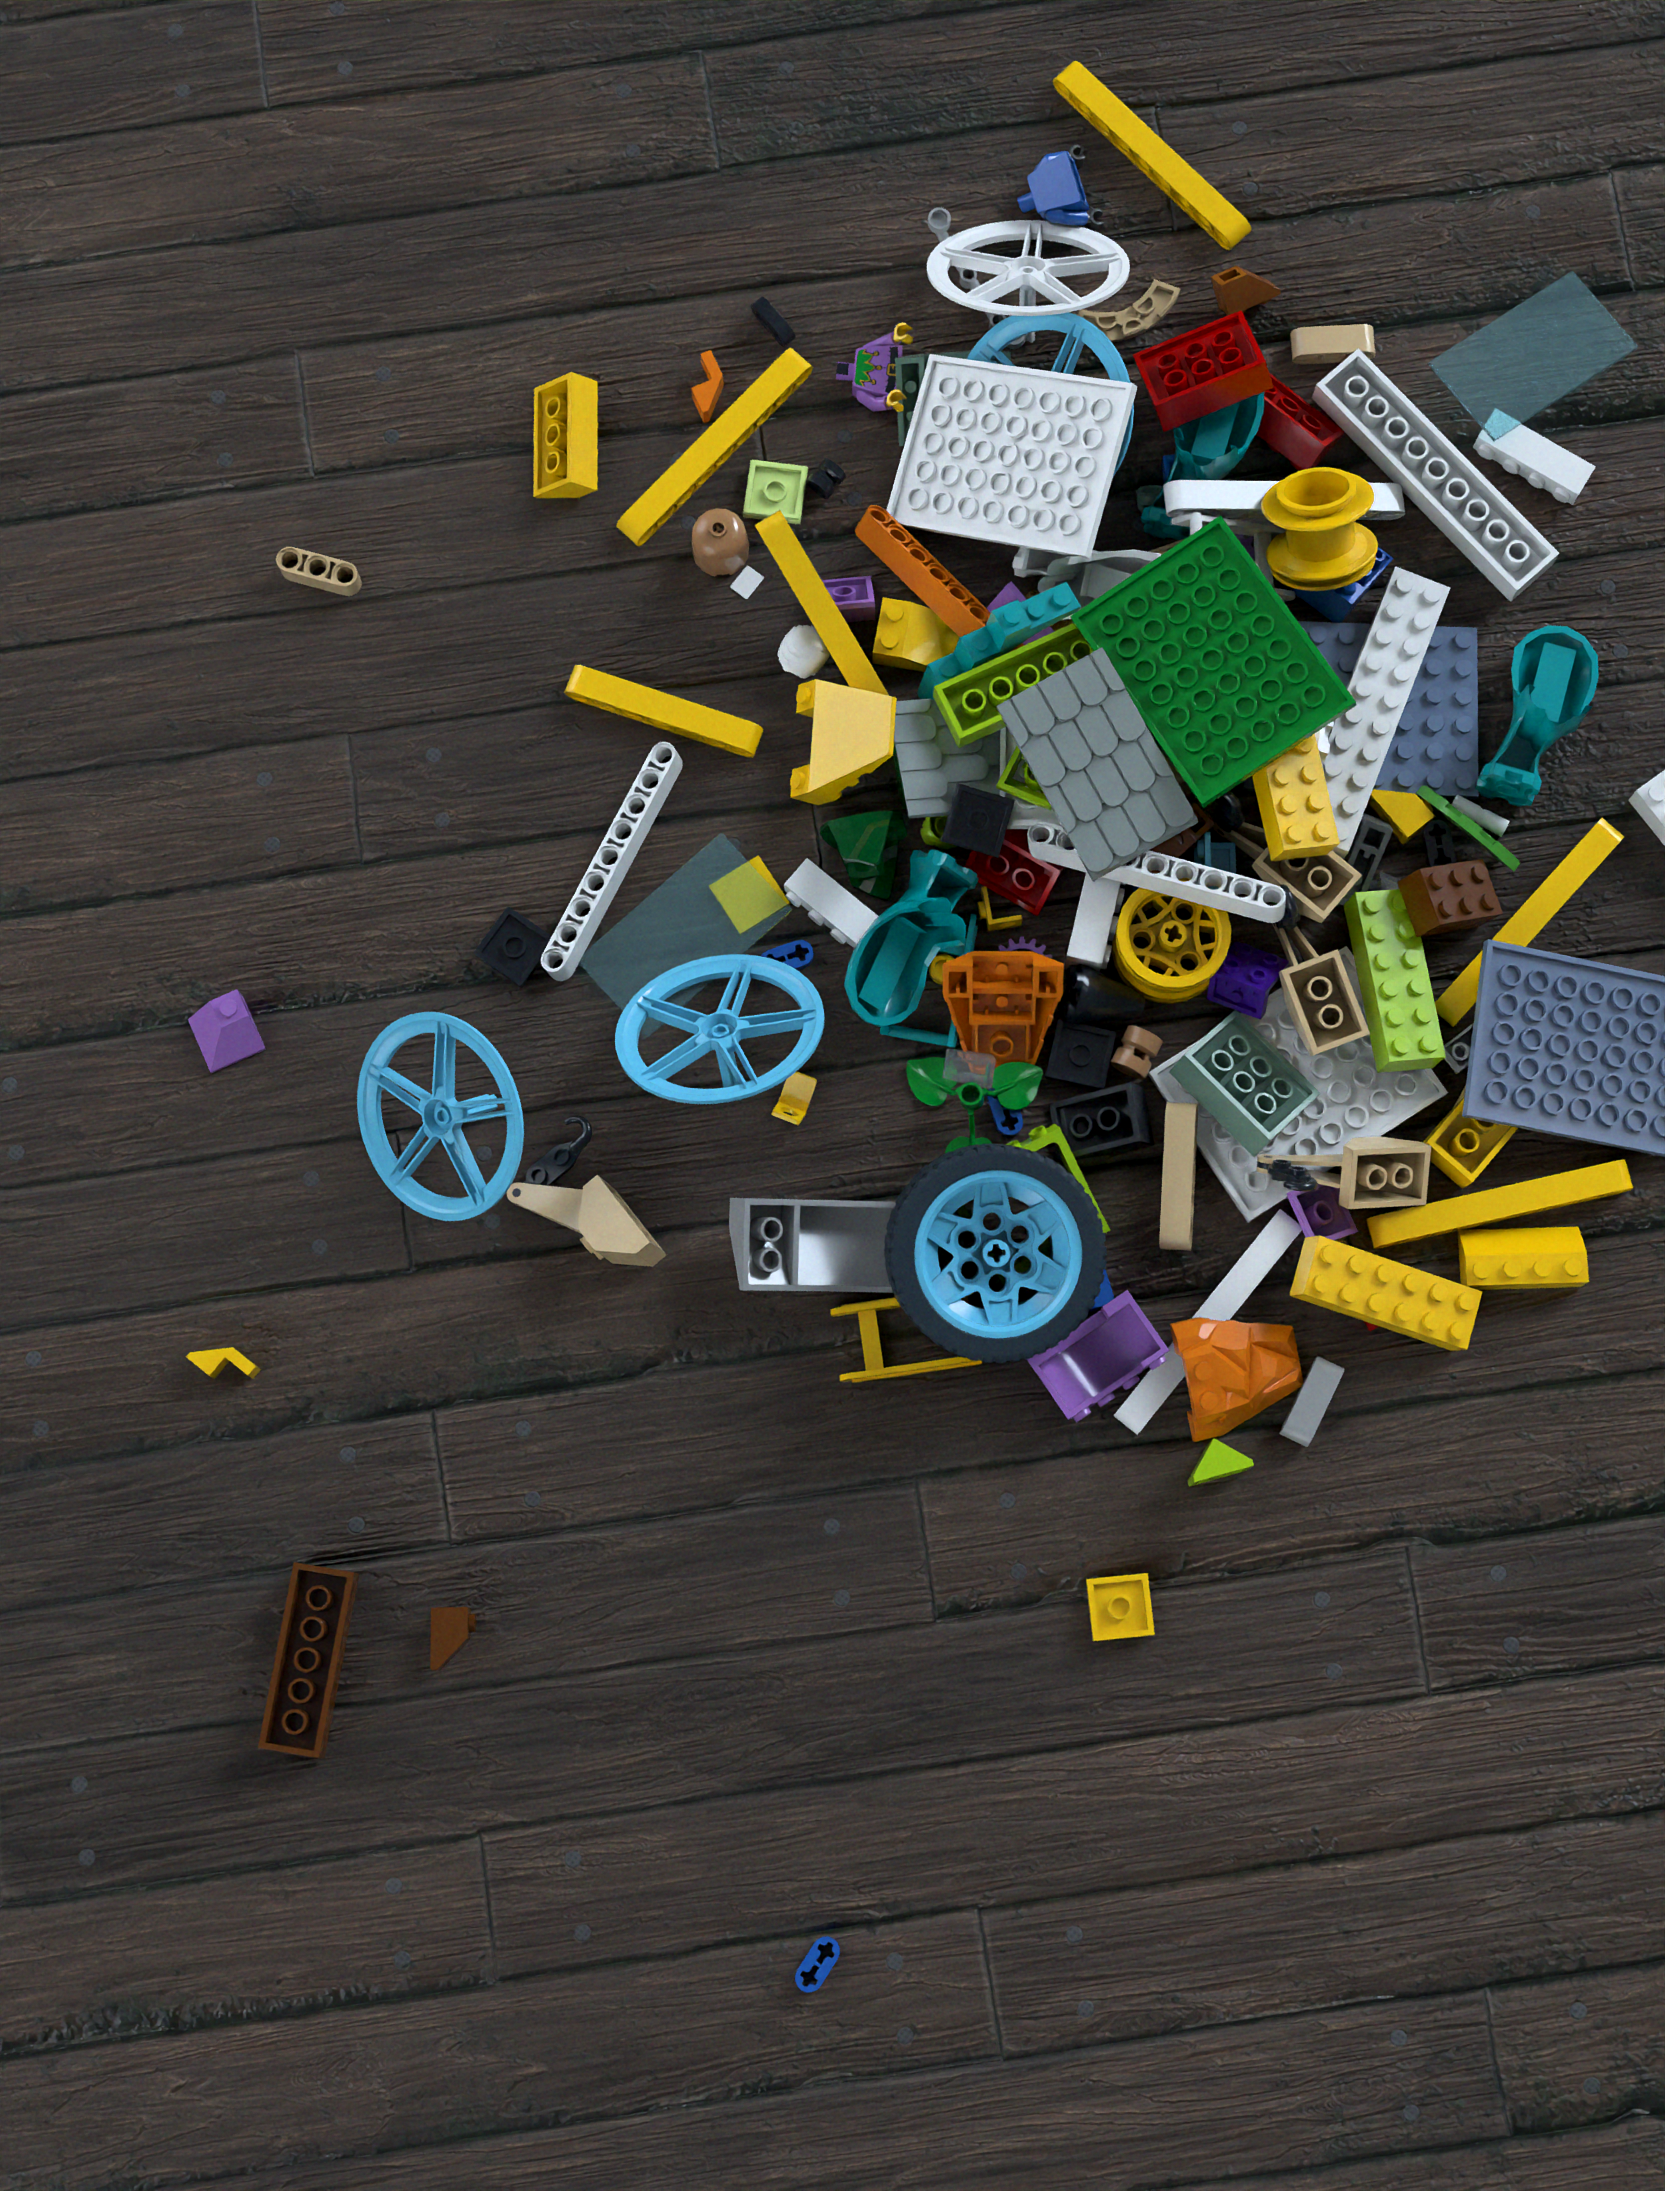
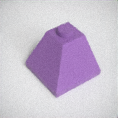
[188,989,266,1073]

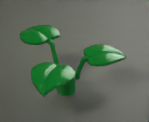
[906,1057,1043,1153]

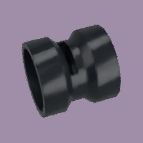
[806,458,846,499]

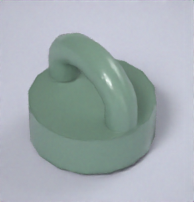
[1136,485,1163,512]

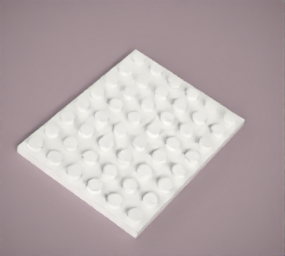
[886,354,1137,559]
[1148,946,1448,1223]

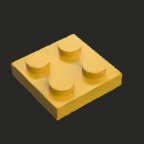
[1086,1573,1155,1641]

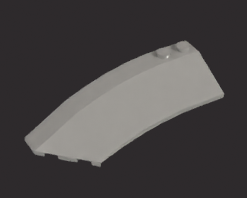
[729,1198,973,1293]

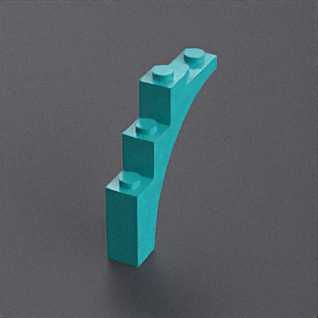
[917,582,1081,700]

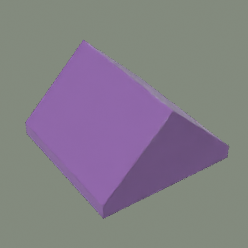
[822,576,875,623]
[1286,1184,1358,1241]

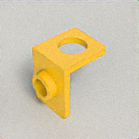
[978,886,1022,931]
[772,1071,817,1125]

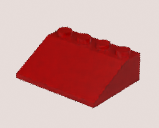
[1133,310,1274,432]

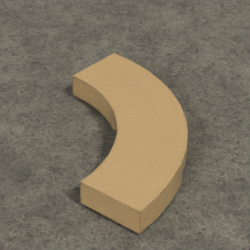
[1075,279,1181,343]

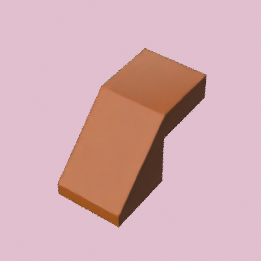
[691,350,724,423]

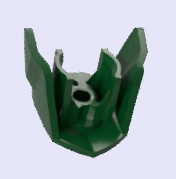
[819,811,907,901]

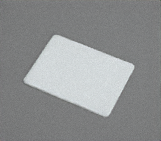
[730,566,764,599]

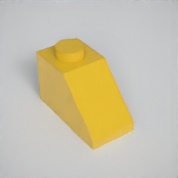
[1368,789,1435,845]

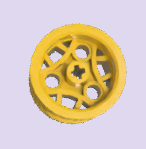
[1112,878,1231,1004]

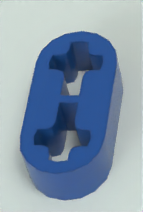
[761,940,814,971]
[987,1086,1023,1138]
[795,1936,840,1992]

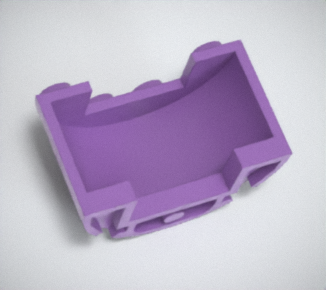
[1027,1290,1169,1422]

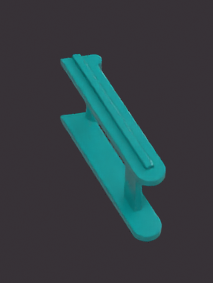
[879,914,978,1048]

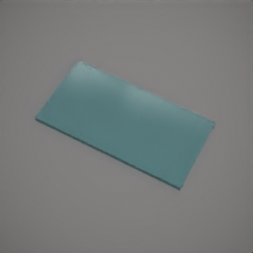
[1428,271,1638,442]
[578,833,792,1039]

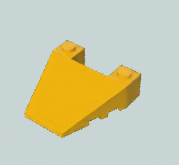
[790,679,897,805]

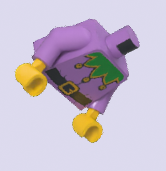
[836,323,913,412]

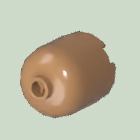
[692,508,749,576]

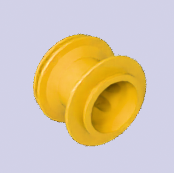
[1261,467,1378,591]

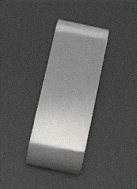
[1279,1356,1345,1447]

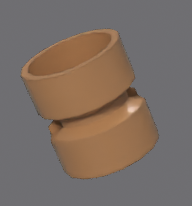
[1110,1025,1163,1080]

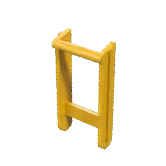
[830,1292,982,1383]

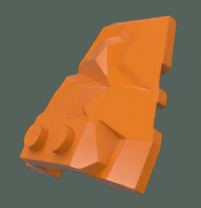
[1170,1317,1304,1442]

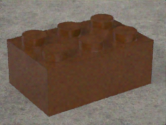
[1397,859,1503,937]

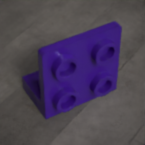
[1207,942,1289,1020]

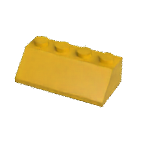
[533,372,598,498]
[1457,1227,1589,1290]

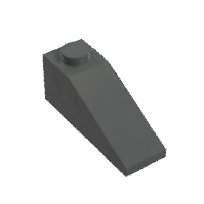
[1339,813,1393,905]

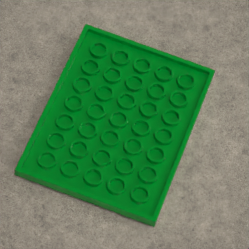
[1070,515,1357,808]

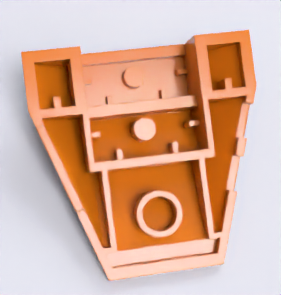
[942,951,1064,1074]

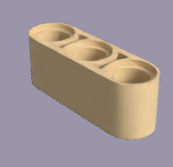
[1290,324,1375,364]
[276,547,362,596]

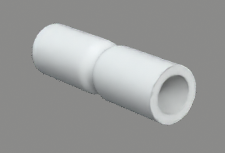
[1451,795,1510,837]

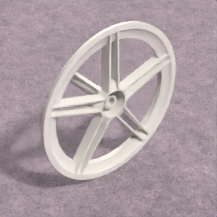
[927,220,1130,342]

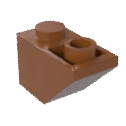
[1211,266,1281,315]

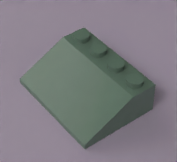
[1169,1009,1321,1157]

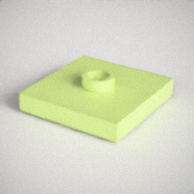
[743,460,808,524]

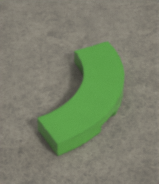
[1416,785,1520,871]

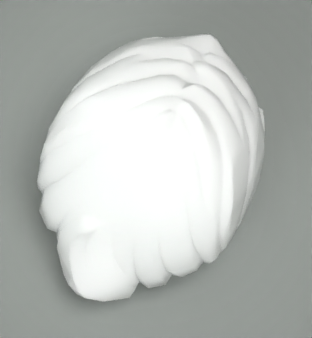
[778,625,831,679]

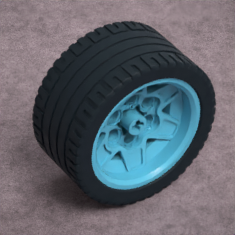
[884,1144,1107,1363]

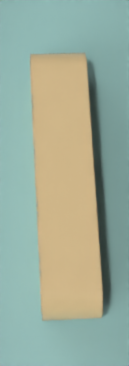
[1159,1102,1198,1251]

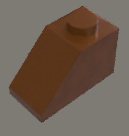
[430,1607,477,1671]

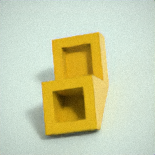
[186,1347,261,1379]

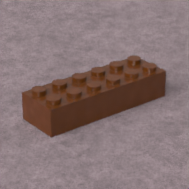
[258,1562,359,1758]

